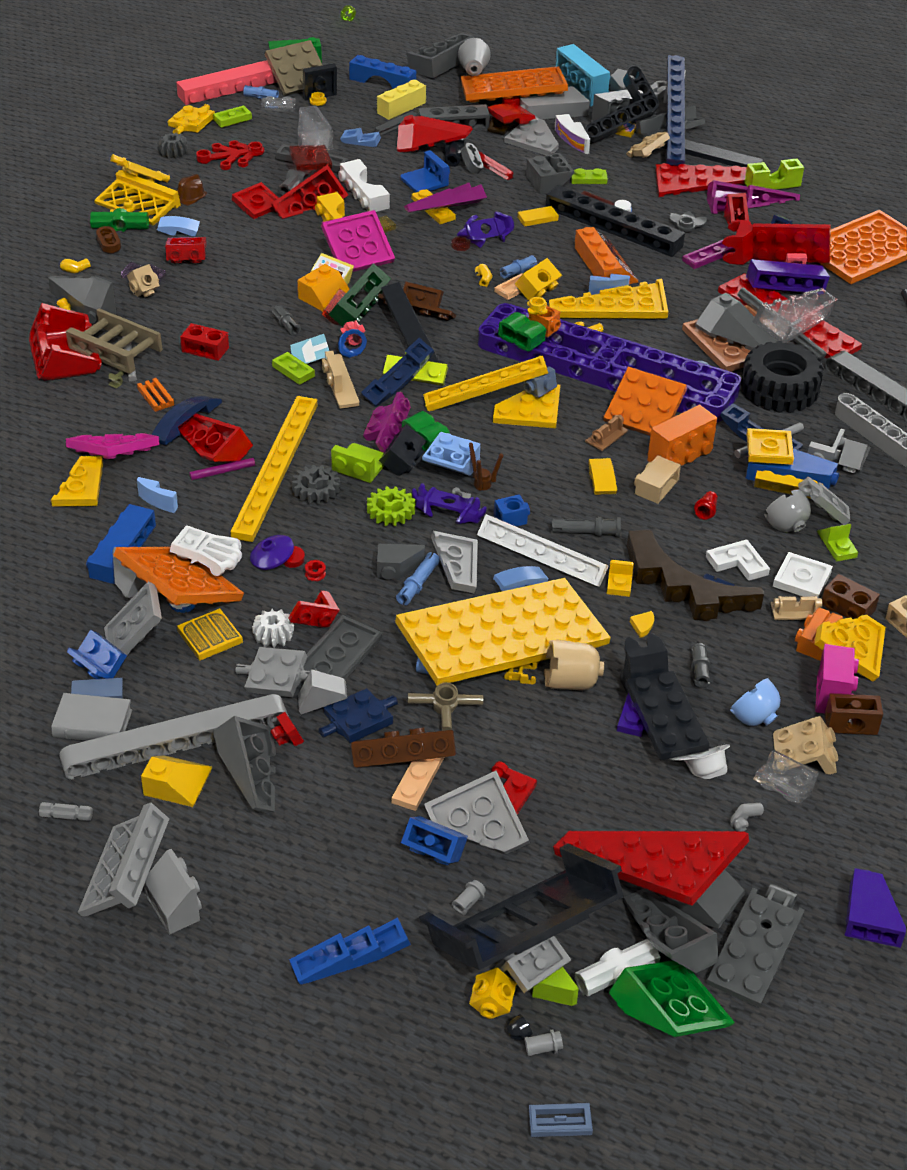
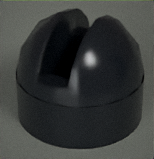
[507,1014,533,1041]

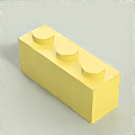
[377,80,426,120]

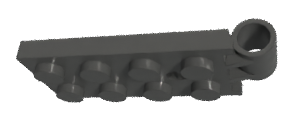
[706,883,805,1008]

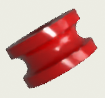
[305,560,326,581]

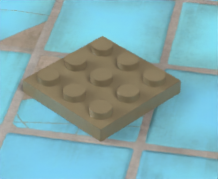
[264,40,322,96]

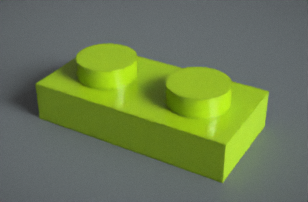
[213,106,252,127]
[571,168,608,184]
[272,352,315,385]

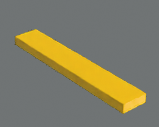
[423,356,548,411]

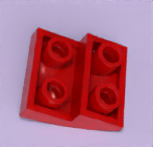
[488,104,536,124]

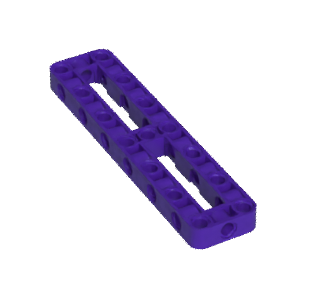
[478,303,741,422]

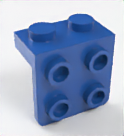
[401,150,450,193]

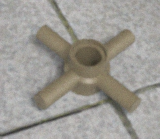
[407,682,483,731]

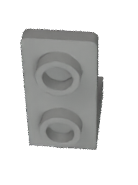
[808,429,847,463]

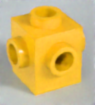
[469,967,517,1019]

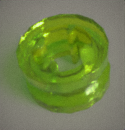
[341,5,356,21]

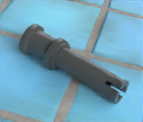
[552,517,621,537]

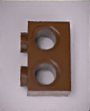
[822,574,880,619]

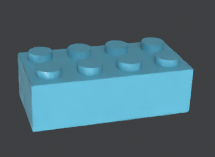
[555,44,610,106]

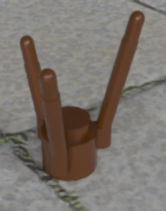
[469,442,503,491]

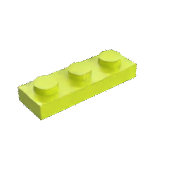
[383,355,448,386]

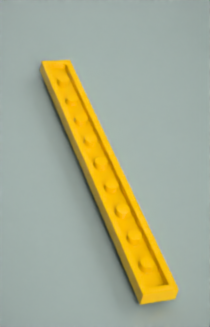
[231,396,317,542]

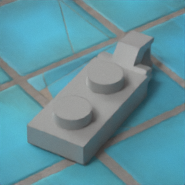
[798,476,850,525]

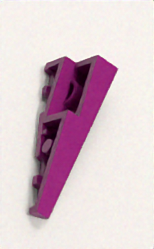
[707,180,800,214]
[404,183,487,212]

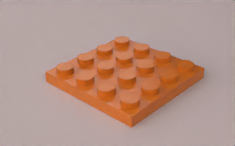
[113,547,244,605]

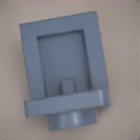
[523,367,557,398]

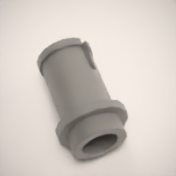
[452,880,486,915]
[524,1029,563,1056]

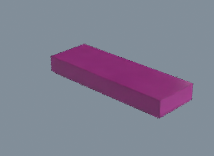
[682,240,735,269]

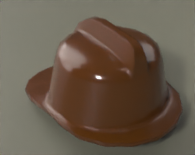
[176,174,207,206]

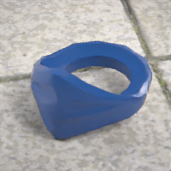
[338,329,367,357]

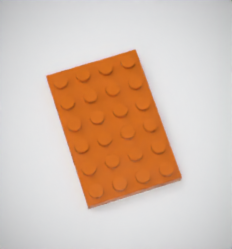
[461,66,568,102]
[818,210,907,284]

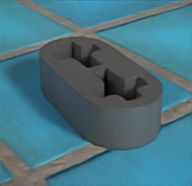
[461,143,483,174]

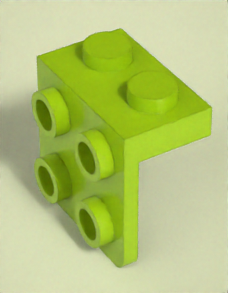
[331,443,384,483]

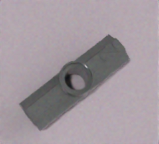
[278,159,317,196]

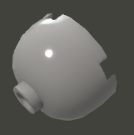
[764,489,811,532]

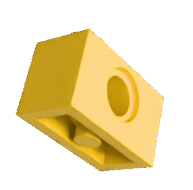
[515,258,562,301]

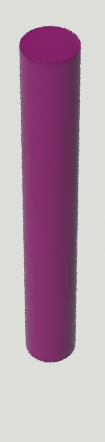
[189,458,255,480]

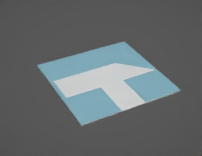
[290,334,329,364]

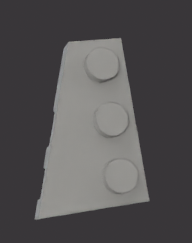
[431,531,478,594]

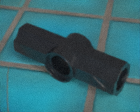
[445,138,465,167]

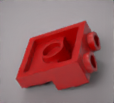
[165,237,207,263]

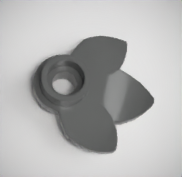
[670,211,707,231]

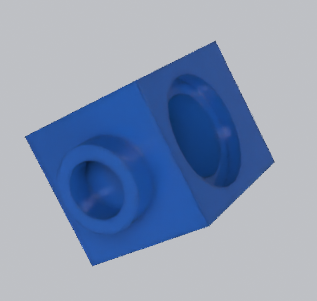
[494,494,530,526]

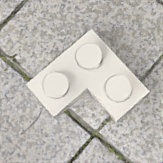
[706,540,770,581]

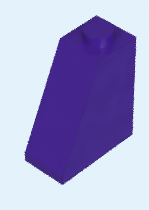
[844,868,906,948]

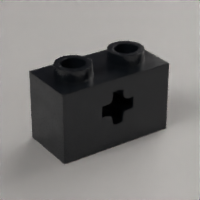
[379,424,426,476]

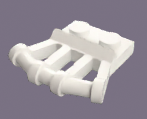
[170,525,242,576]

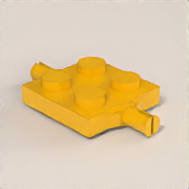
[167,104,215,134]
[110,154,170,183]

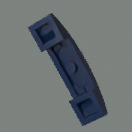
[361,338,434,407]
[152,396,222,445]
[720,403,803,450]

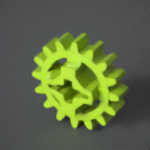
[367,486,415,526]

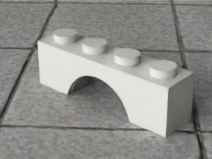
[338,159,390,212]

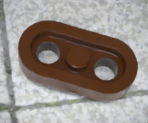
[96,226,121,253]

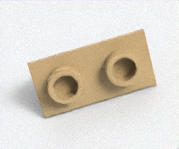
[770,596,822,620]

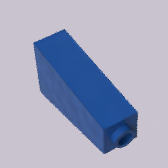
[746,449,839,489]

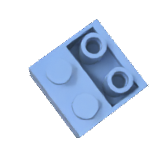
[422,432,480,476]

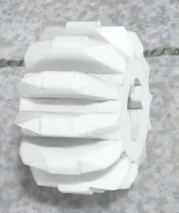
[252,609,294,648]

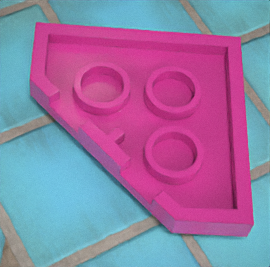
[66,433,159,459]

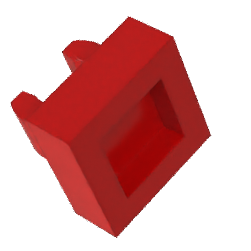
[270,712,304,746]

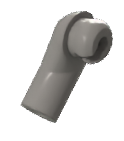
[730,802,764,831]

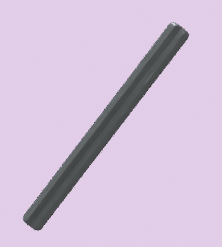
[737,288,826,360]

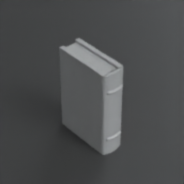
[51,693,132,741]

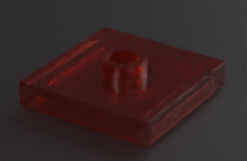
[289,145,332,170]

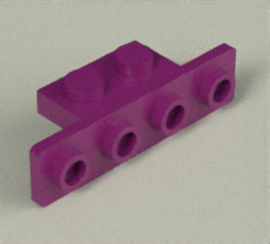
[363,391,411,452]

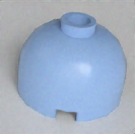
[730,678,781,726]

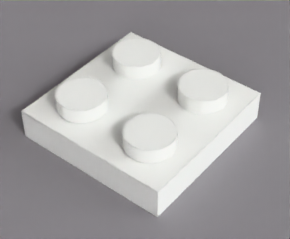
[773,552,833,598]

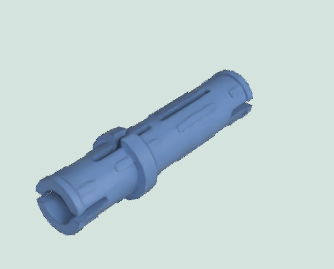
[396,552,440,605]

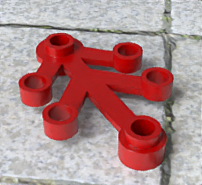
[196,140,264,170]

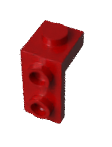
[288,590,339,628]

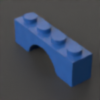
[349,55,416,89]

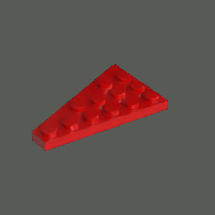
[553,831,749,906]

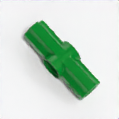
[90,208,149,232]

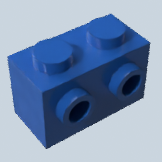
[401,816,468,865]

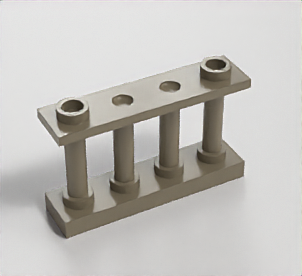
[66,308,163,374]

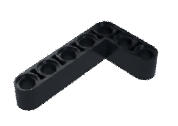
[585,66,659,144]

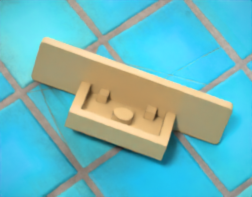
[321,351,359,408]

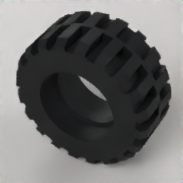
[741,341,824,413]

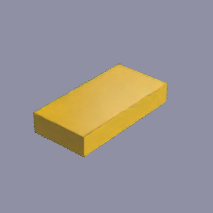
[517,206,559,227]

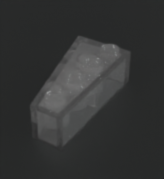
[298,105,334,154]
[753,288,838,343]

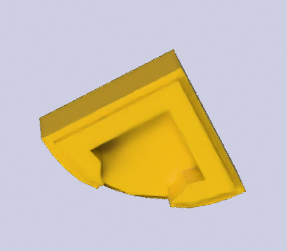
[630,611,654,638]

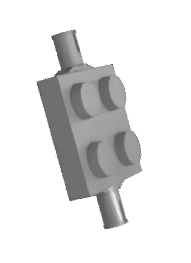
[235,647,310,697]

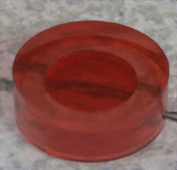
[452,236,470,251]

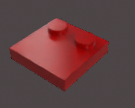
[232,182,279,219]

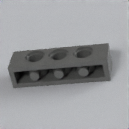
[418,104,490,130]

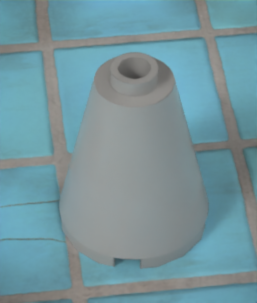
[458,38,491,76]

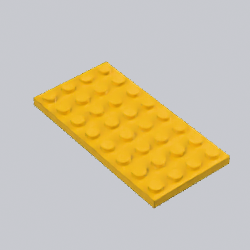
[395,578,611,686]

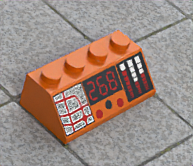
[575,227,638,284]

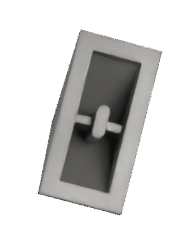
[298,669,347,714]

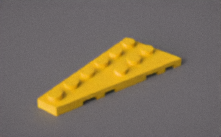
[549,279,668,319]

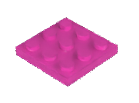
[321,210,395,272]

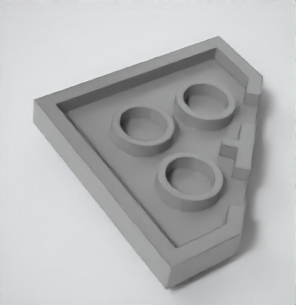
[504,116,559,155]
[424,771,530,854]

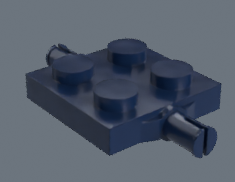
[319,688,398,743]

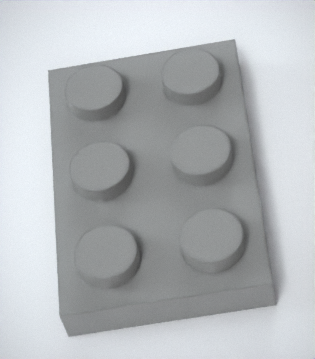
[104,581,162,656]

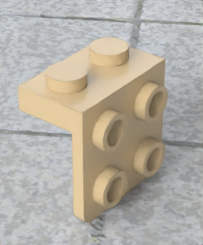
[773,716,838,774]

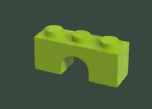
[744,158,804,189]

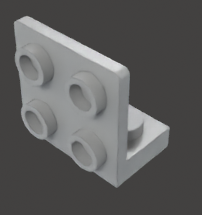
[495,936,571,993]

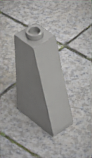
[519,86,590,119]

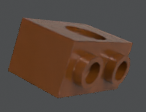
[825,693,883,735]

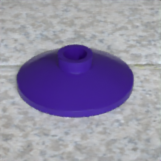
[250,535,294,570]

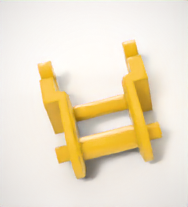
[504,662,537,684]

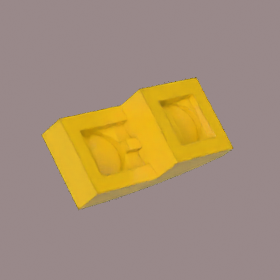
[588,458,617,495]

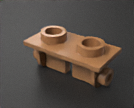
[585,415,628,451]

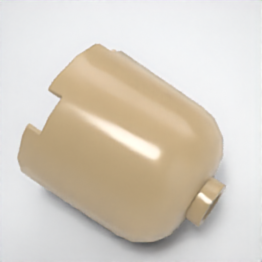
[544,639,604,690]

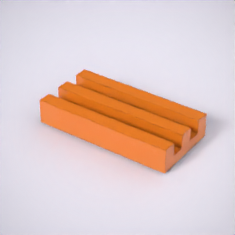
[137,378,174,412]

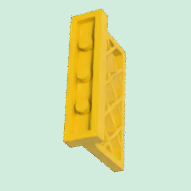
[94,170,181,225]

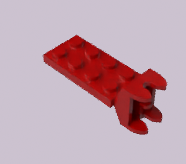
[722,220,831,265]

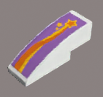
[555,114,590,154]

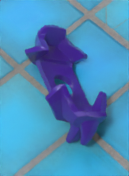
[457,211,514,248]
[412,483,487,524]

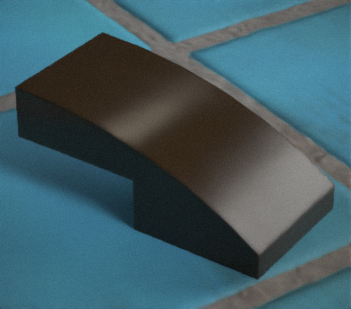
[488,117,512,134]

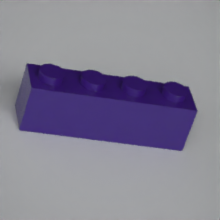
[746,259,830,294]

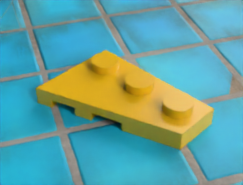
[51,456,103,506]

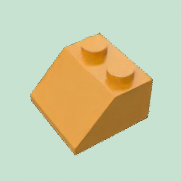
[297,264,350,314]

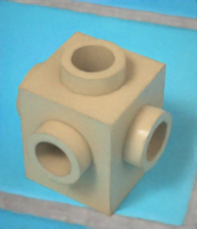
[127,264,159,298]

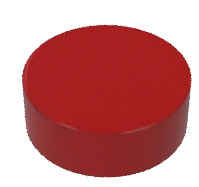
[283,546,305,568]

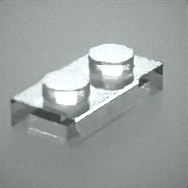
[261,96,296,111]

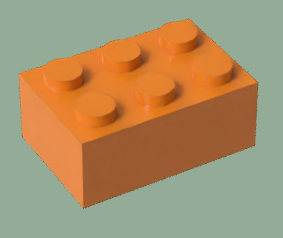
[647,405,717,466]

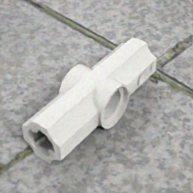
[575,939,660,996]

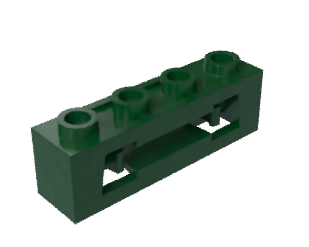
[329,263,392,327]

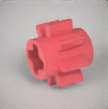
[340,320,366,346]

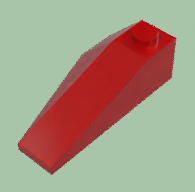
[397,115,473,152]
[271,164,348,219]
[178,414,253,462]

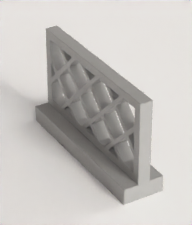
[78,803,169,916]

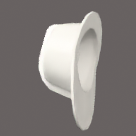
[670,744,730,779]

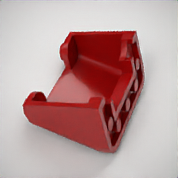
[29,303,102,381]

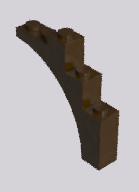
[627,530,764,621]

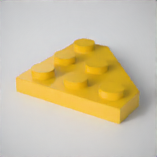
[493,385,560,428]
[814,615,886,682]

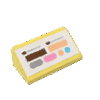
[311,253,354,284]

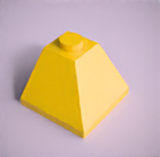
[141,755,212,807]

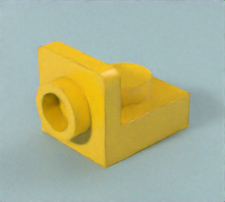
[607,560,634,597]

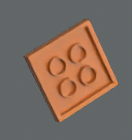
[603,367,687,436]

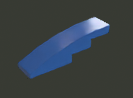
[289,917,411,985]

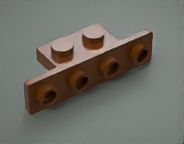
[378,281,456,320]
[351,728,456,768]

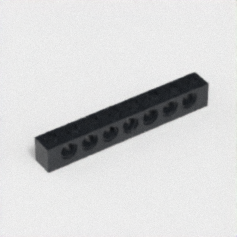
[546,185,685,257]

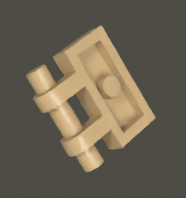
[627,132,670,158]

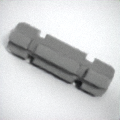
[39,802,93,821]

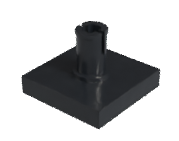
[303,63,337,101]

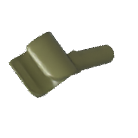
[109,370,126,389]

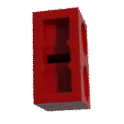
[180,323,229,361]

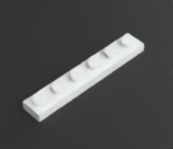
[477,514,609,587]

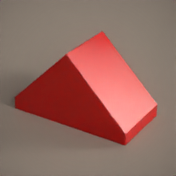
[724,193,749,225]

